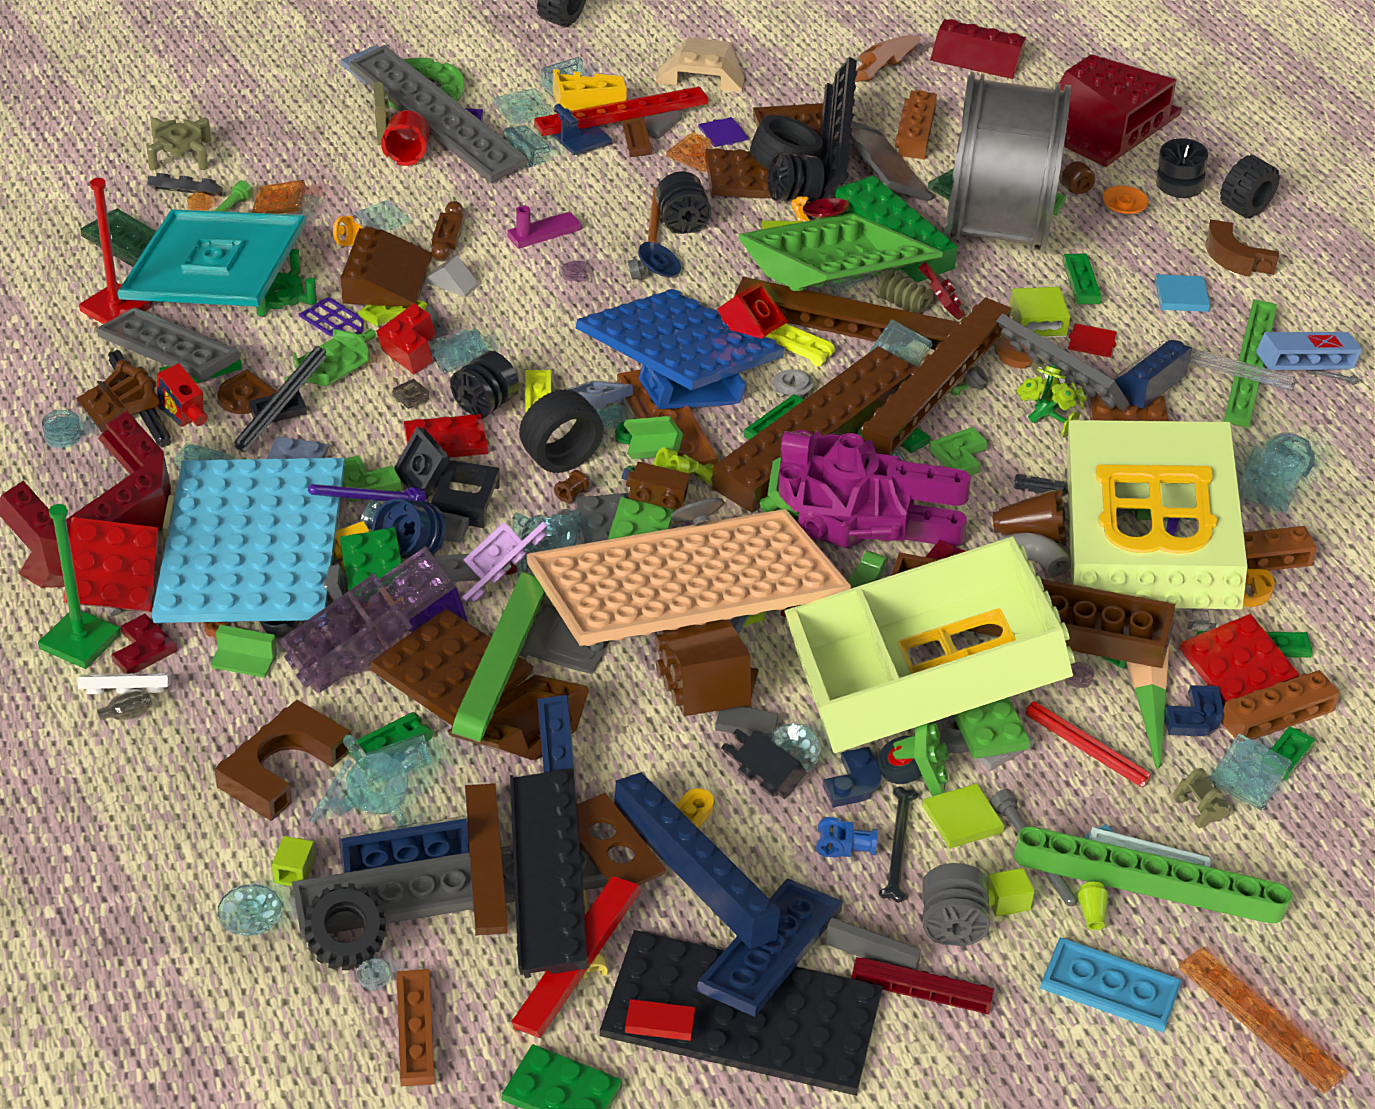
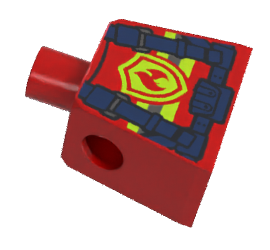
[157,363,208,427]

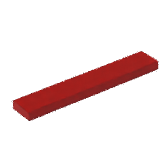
[511,876,641,1039]

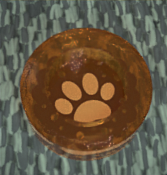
[187,193,211,211]

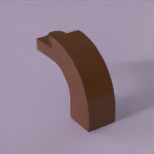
[1206,219,1279,277]

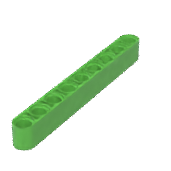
[452,571,546,742]
[1013,826,1292,923]

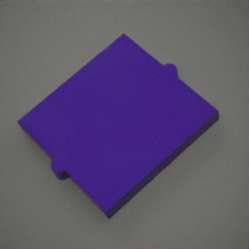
[698,117,748,147]

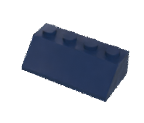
[1112,340,1192,409]
[338,816,468,873]

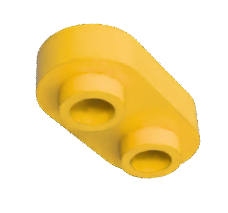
[675,788,714,829]

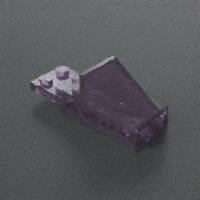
[279,546,455,694]

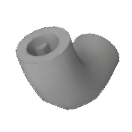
[999,532,1071,577]

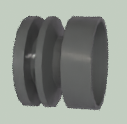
[922,863,990,946]

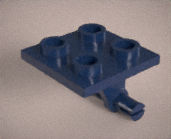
[552,104,612,155]

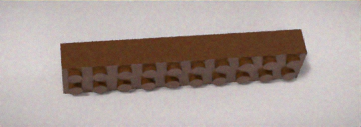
[712,346,916,513]
[891,552,1176,668]

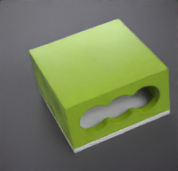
[1009,287,1070,338]

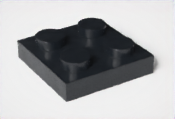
[394,427,451,501]

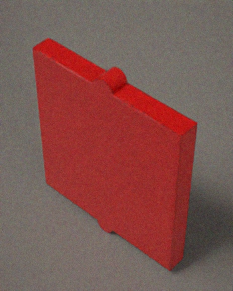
[1068,323,1117,358]

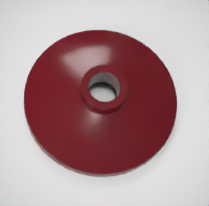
[803,198,849,218]

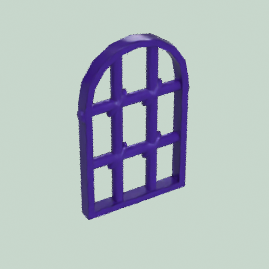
[299,297,364,337]

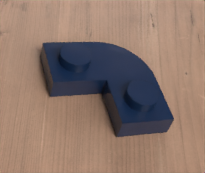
[1164,685,1224,736]
[823,747,881,808]

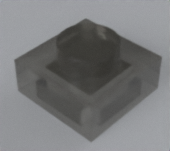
[393,378,429,409]

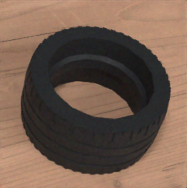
[750,115,823,169]
[519,389,604,473]

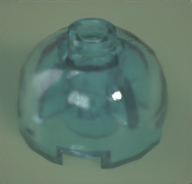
[1260,432,1315,485]

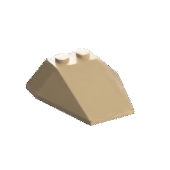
[655,37,744,92]

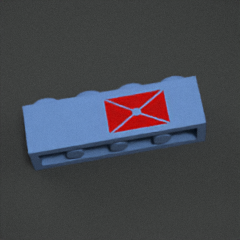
[1256,332,1362,370]

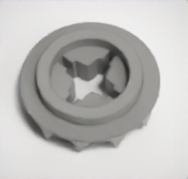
[773,370,813,398]

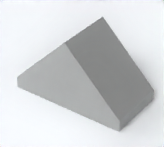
[424,255,478,297]

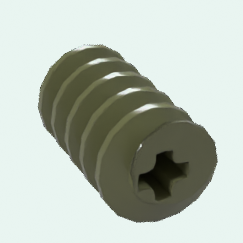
[878,269,934,314]

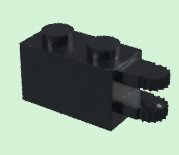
[721,729,807,800]

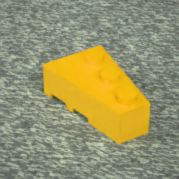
[553,69,627,111]

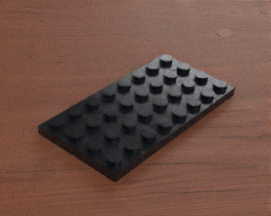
[600,930,883,1096]

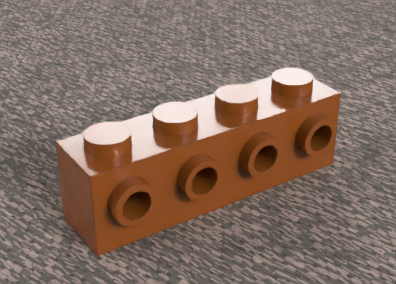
[895,90,937,160]
[1243,526,1317,571]
[1221,670,1340,744]

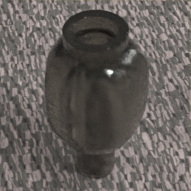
[97,689,153,721]

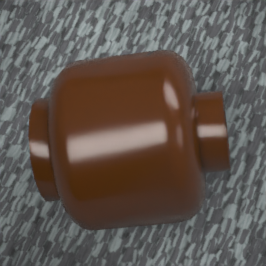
[1062,161,1096,194]

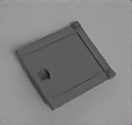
[519,604,610,675]

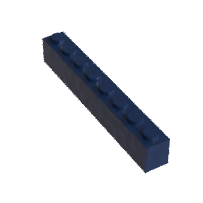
[614,772,780,950]

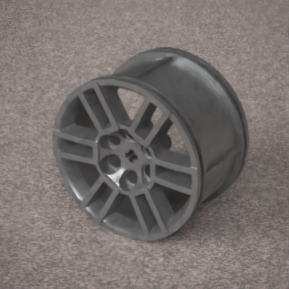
[944,72,1071,252]

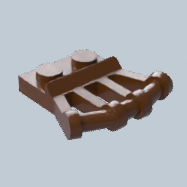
[76,359,159,433]

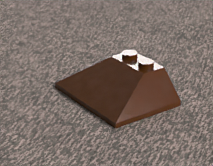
[448,675,589,760]

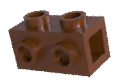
[626,461,690,510]

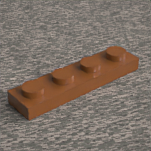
[397,969,434,1087]

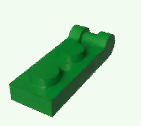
[347,712,434,770]

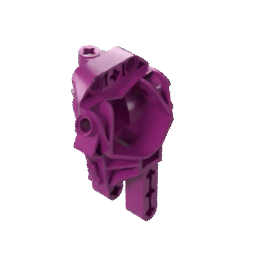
[779,430,970,549]

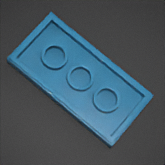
[1040,937,1182,1033]

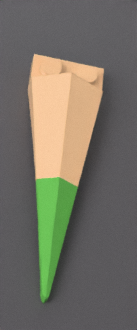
[1127,645,1169,769]

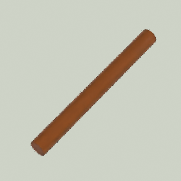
[648,187,660,243]

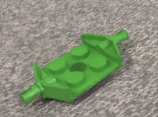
[285,328,376,386]

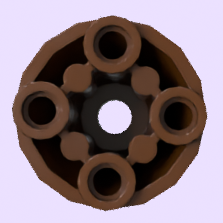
[993,489,1067,543]

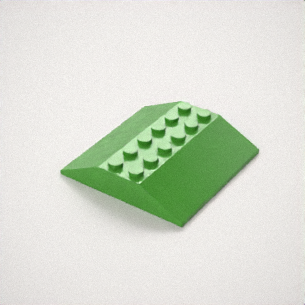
[738,213,943,291]

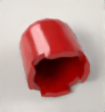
[381,110,430,166]

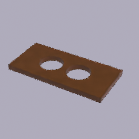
[578,793,666,886]

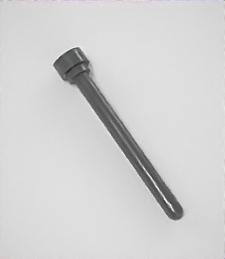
[991,789,1077,907]

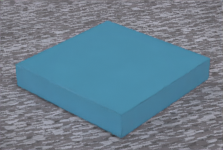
[1155,274,1210,312]

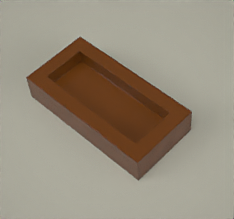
[622,117,652,157]

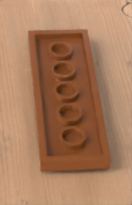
[617,369,718,465]

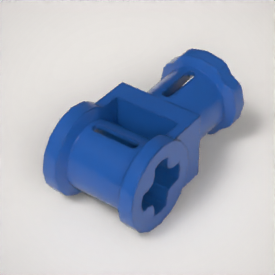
[816,817,878,858]

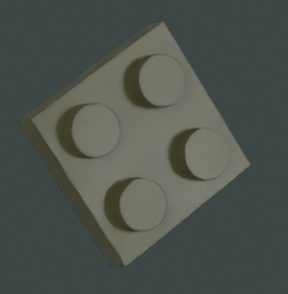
[374,82,390,145]

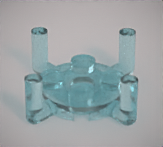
[512,509,581,579]
[328,735,422,826]

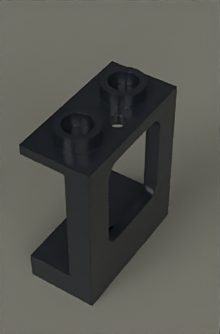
[431,460,500,528]

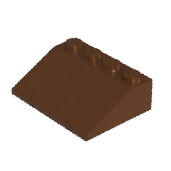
[340,227,432,307]

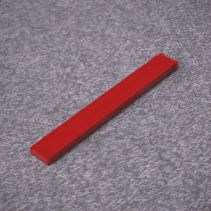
[534,86,708,136]

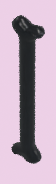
[878,786,919,903]

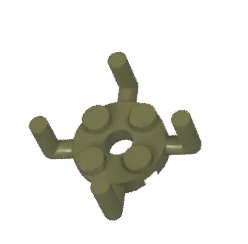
[147,117,211,171]

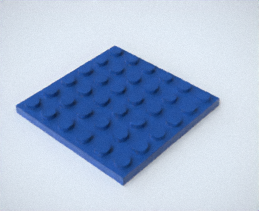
[575,289,785,390]

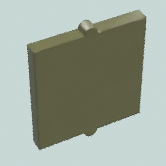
[163,495,175,550]

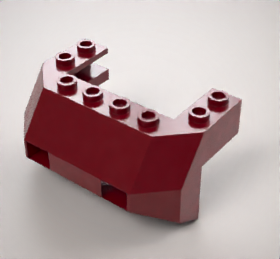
[0,411,171,588]

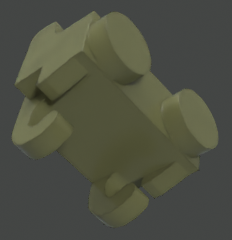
[1173,768,1231,829]

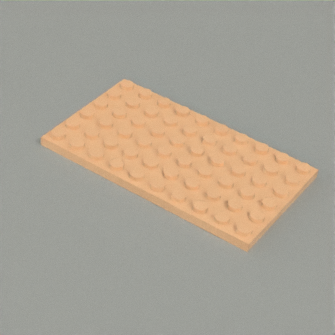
[527,509,851,646]

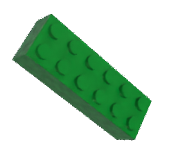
[835,176,958,282]

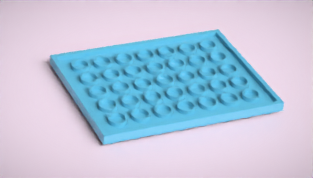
[152,458,345,623]

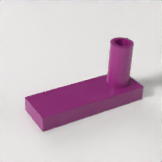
[507,205,581,249]

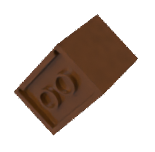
[655,619,751,717]

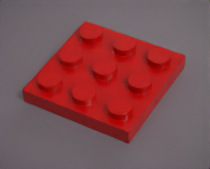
[63,517,158,612]
[1179,613,1300,706]

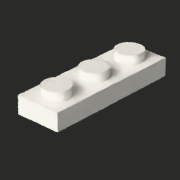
[78,673,171,694]

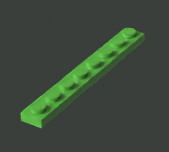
[1224,299,1277,428]

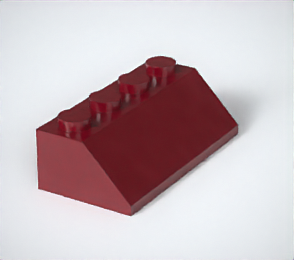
[930,19,1026,79]

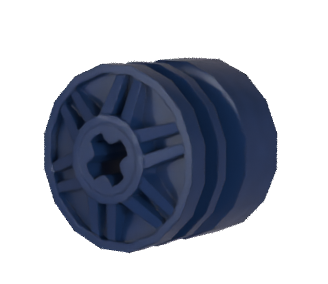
[372,499,447,558]

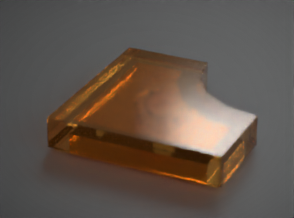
[666,132,711,173]

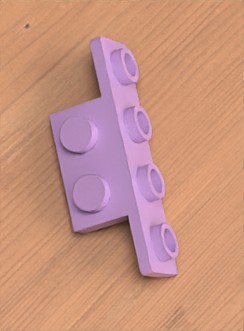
[462,521,548,603]

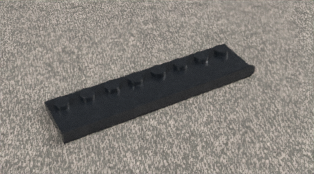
[819,56,858,199]
[510,768,589,978]

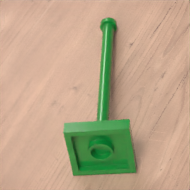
[38,504,121,669]

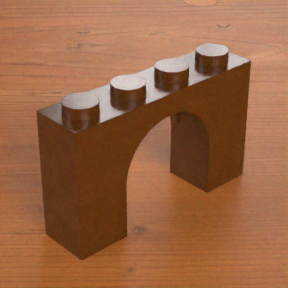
[215,700,352,821]

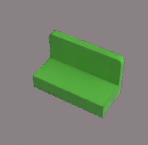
[624,416,683,459]
[211,625,277,678]

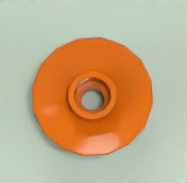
[1102,186,1148,214]

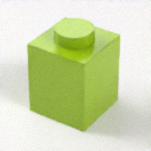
[272,836,315,886]
[987,868,1034,917]

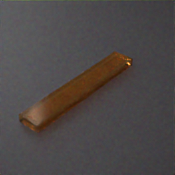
[1179,947,1348,1094]

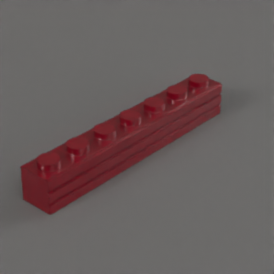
[851,956,994,1015]

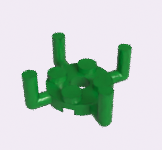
[256,249,317,317]

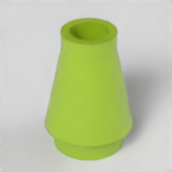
[1077,882,1108,930]

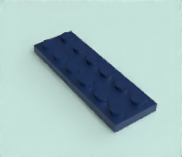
[697,878,843,1017]

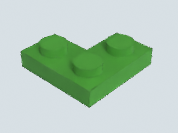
[929,427,987,475]
[342,455,401,502]

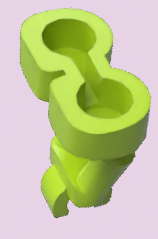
[653,447,714,485]

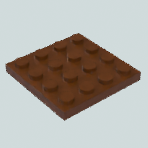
[370,608,534,726]

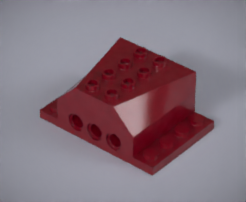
[1058,54,1181,167]

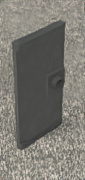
[850,121,934,201]

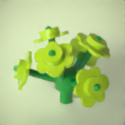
[1016,365,1086,438]

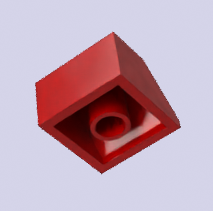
[717,281,788,339]

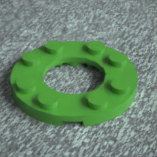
[389,58,464,111]

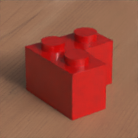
[376,303,436,374]

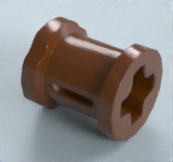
[554,470,589,504]

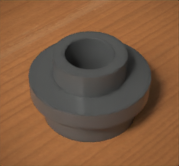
[627,256,645,280]
[965,366,988,390]

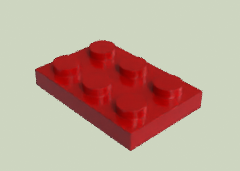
[404,414,488,458]

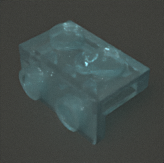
[430,328,488,374]

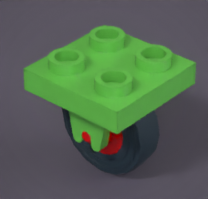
[877,722,949,796]

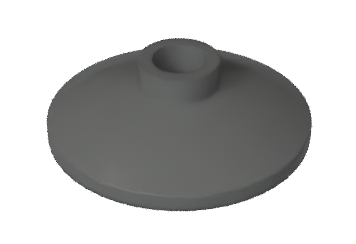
[671,498,724,526]

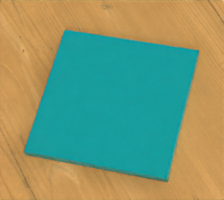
[117,209,307,307]

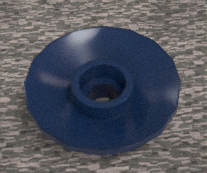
[638,242,681,278]

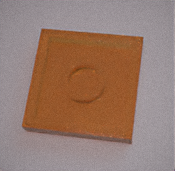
[252,180,306,214]

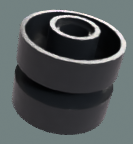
[1156,138,1208,198]

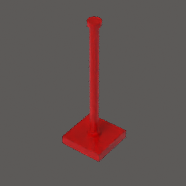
[79,178,151,324]

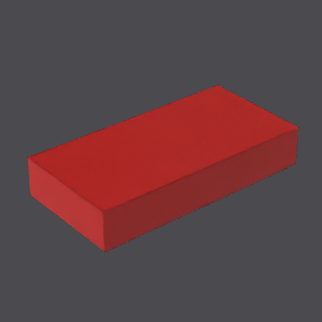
[625,999,695,1041]

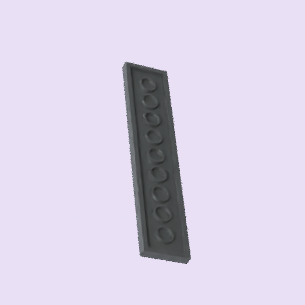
[349,45,527,183]
[292,831,608,938]

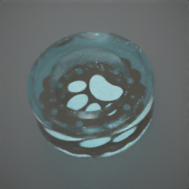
[357,959,390,991]

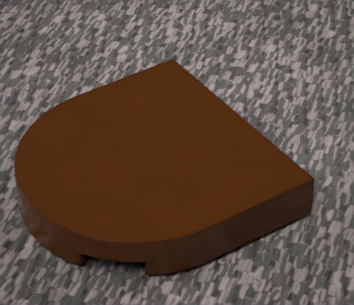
[217,369,277,414]

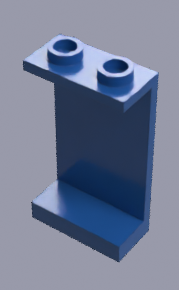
[638,364,746,409]

